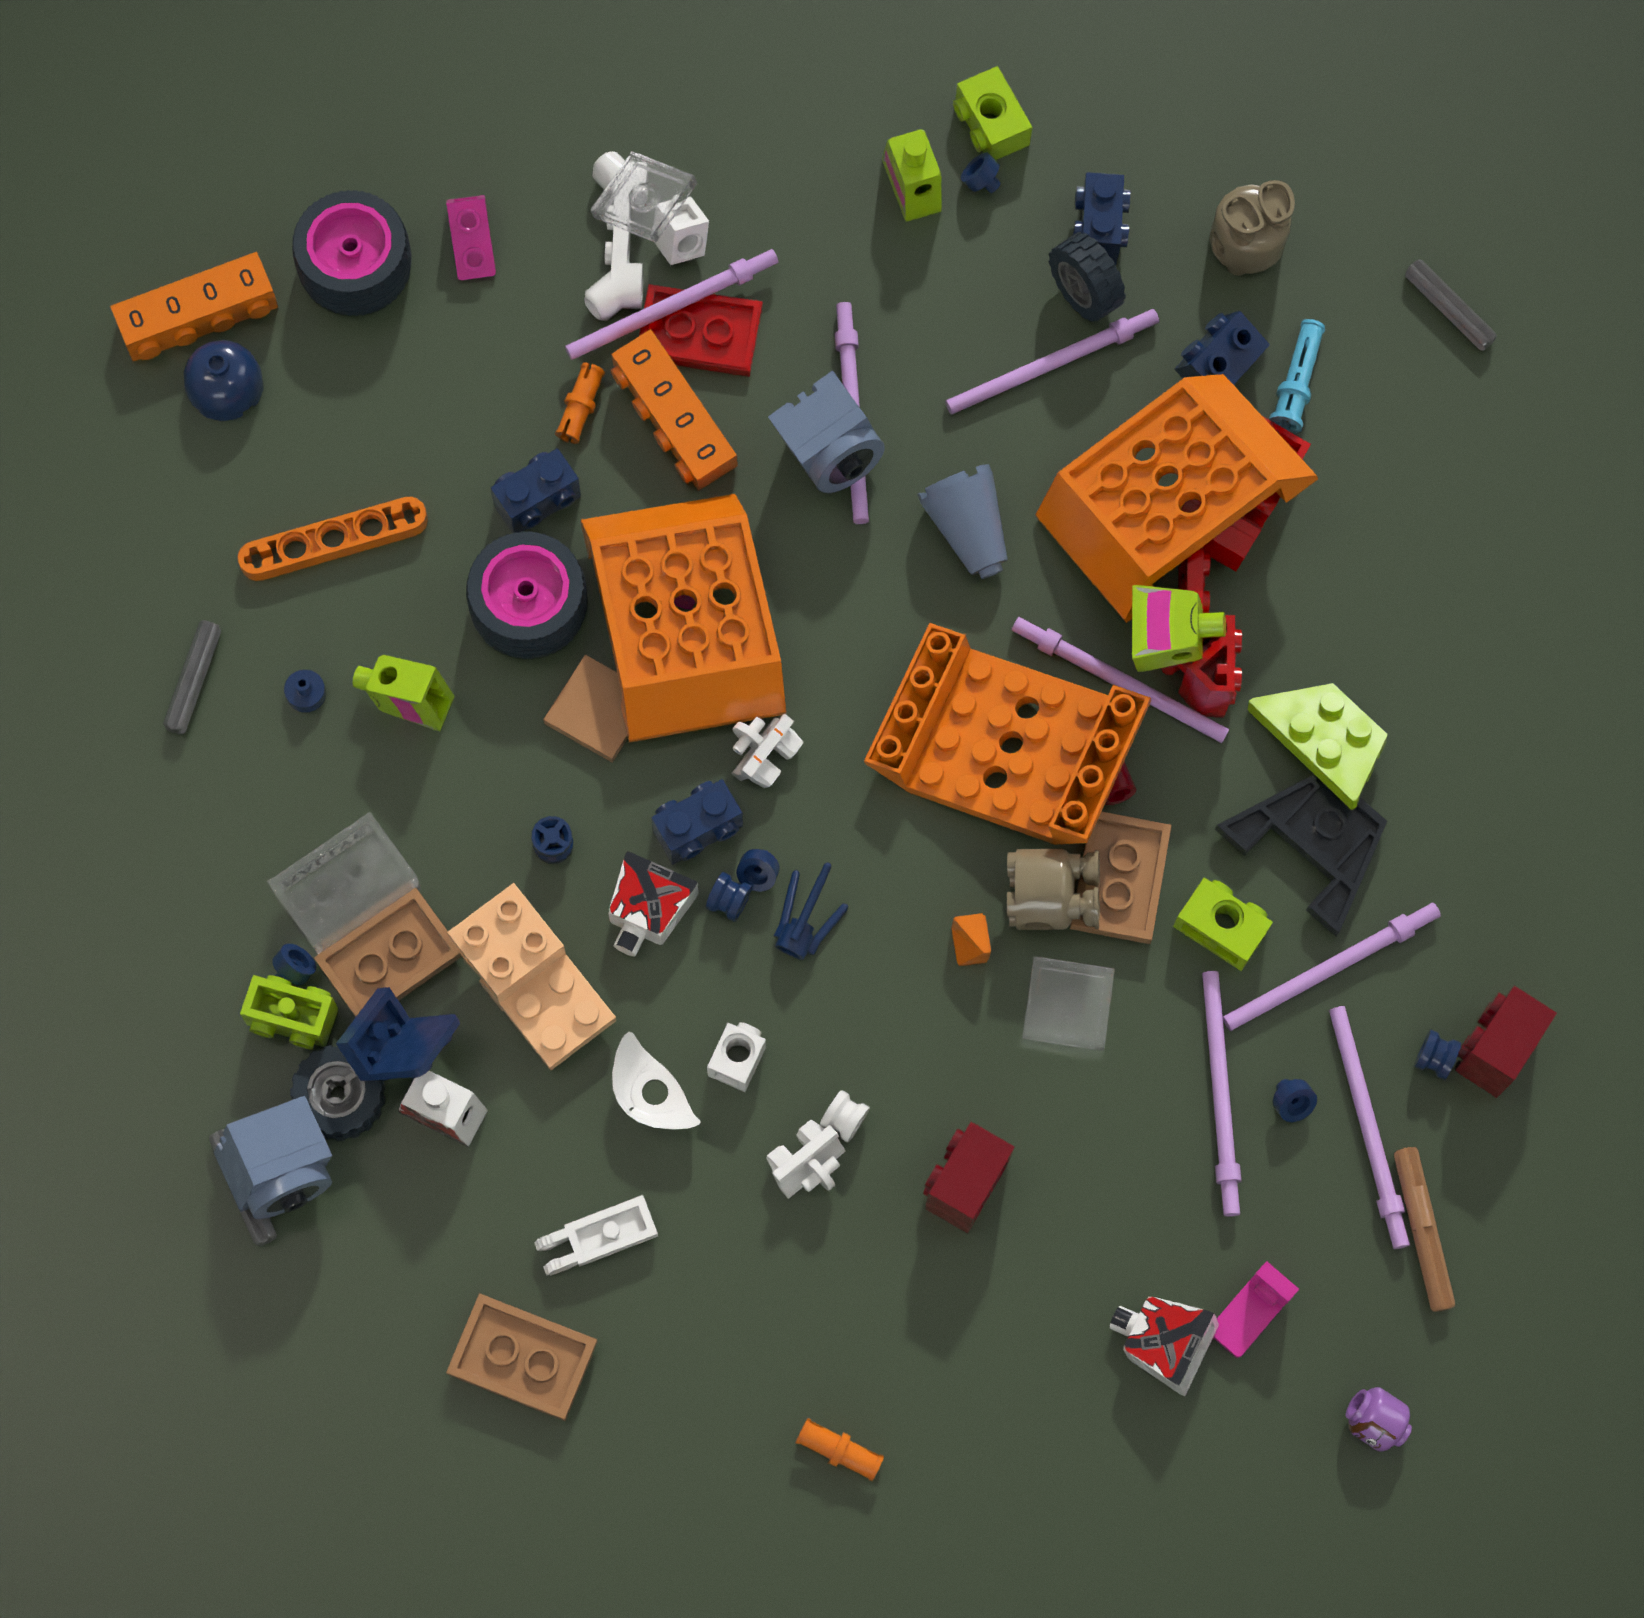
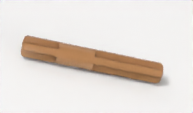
[1394,1147,1455,1312]

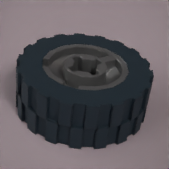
[1048,232,1126,322]
[290,1045,386,1141]

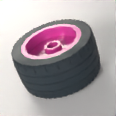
[292,190,412,316]
[466,531,588,659]

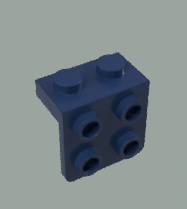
[336,987,460,1081]

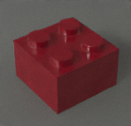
[1455,985,1557,1098]
[923,1122,1015,1234]

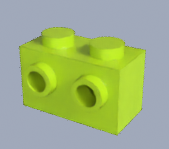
[240,975,339,1050]

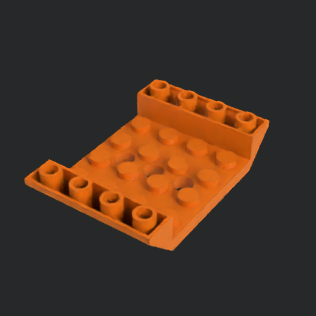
[1035,374,1318,623]
[581,494,786,742]
[864,623,1151,845]

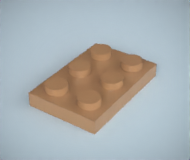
[1070,812,1172,944]
[314,888,462,1017]
[446,1293,598,1422]

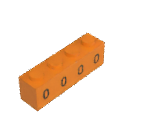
[110,252,278,362]
[610,329,738,491]

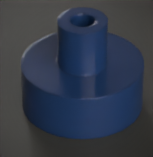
[961,152,1001,193]
[284,670,326,713]
[736,849,780,892]
[272,944,316,985]
[1273,1079,1317,1122]

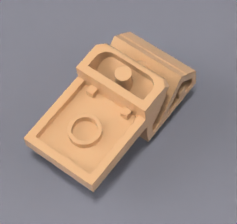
[447,883,617,1071]

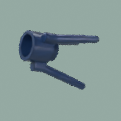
[774,862,848,960]

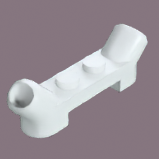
[584,152,649,321]

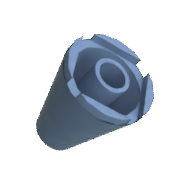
[917,464,1008,579]

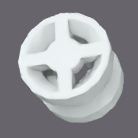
[820,1090,870,1143]

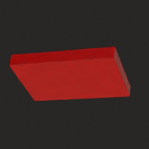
[639,284,763,377]

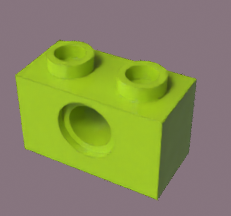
[953,66,1032,160]
[1173,877,1273,971]

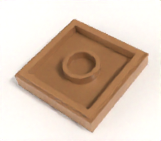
[543,655,628,763]

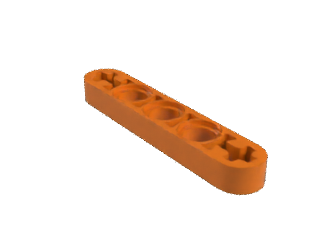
[238,496,428,581]

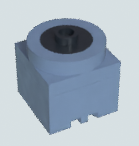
[768,371,885,493]
[213,1096,332,1219]

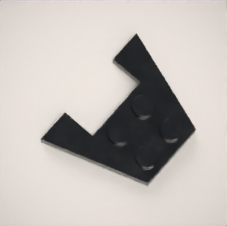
[1215,774,1387,937]

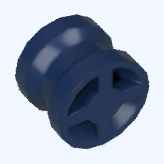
[531,816,573,864]
[705,872,753,922]
[1414,1029,1462,1080]

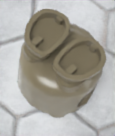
[1209,180,1295,276]
[1007,849,1100,930]

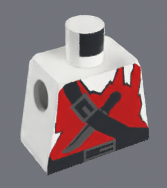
[609,851,699,957]
[398,1071,488,1147]
[1110,1297,1219,1396]

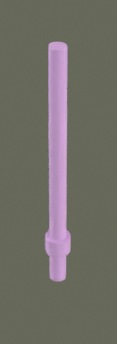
[565,249,779,360]
[835,302,869,524]
[945,309,1159,415]
[1011,617,1229,743]
[1223,902,1441,1031]
[1202,971,1241,1217]
[1329,1006,1410,1249]

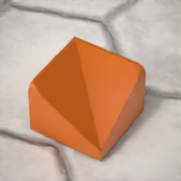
[951,913,991,966]

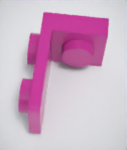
[446,195,496,280]
[1213,1261,1299,1358]

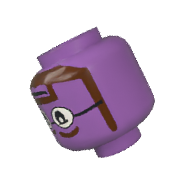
[1346,1387,1412,1452]

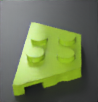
[1247,683,1388,810]

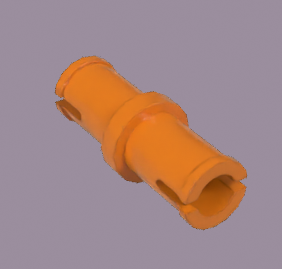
[555,363,605,444]
[795,1418,884,1481]

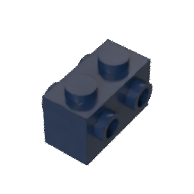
[1073,172,1130,265]
[1174,311,1270,385]
[490,448,581,533]
[651,779,743,865]

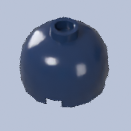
[184,340,264,421]

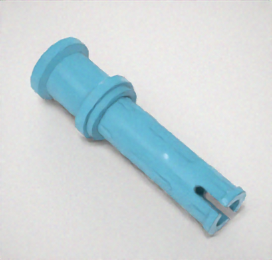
[1269,319,1325,434]

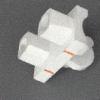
[731,714,804,789]
[766,1120,846,1199]

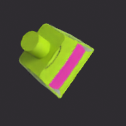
[882,129,942,222]
[1132,585,1226,672]
[353,655,455,732]

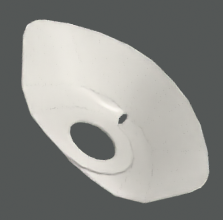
[612,1032,701,1130]

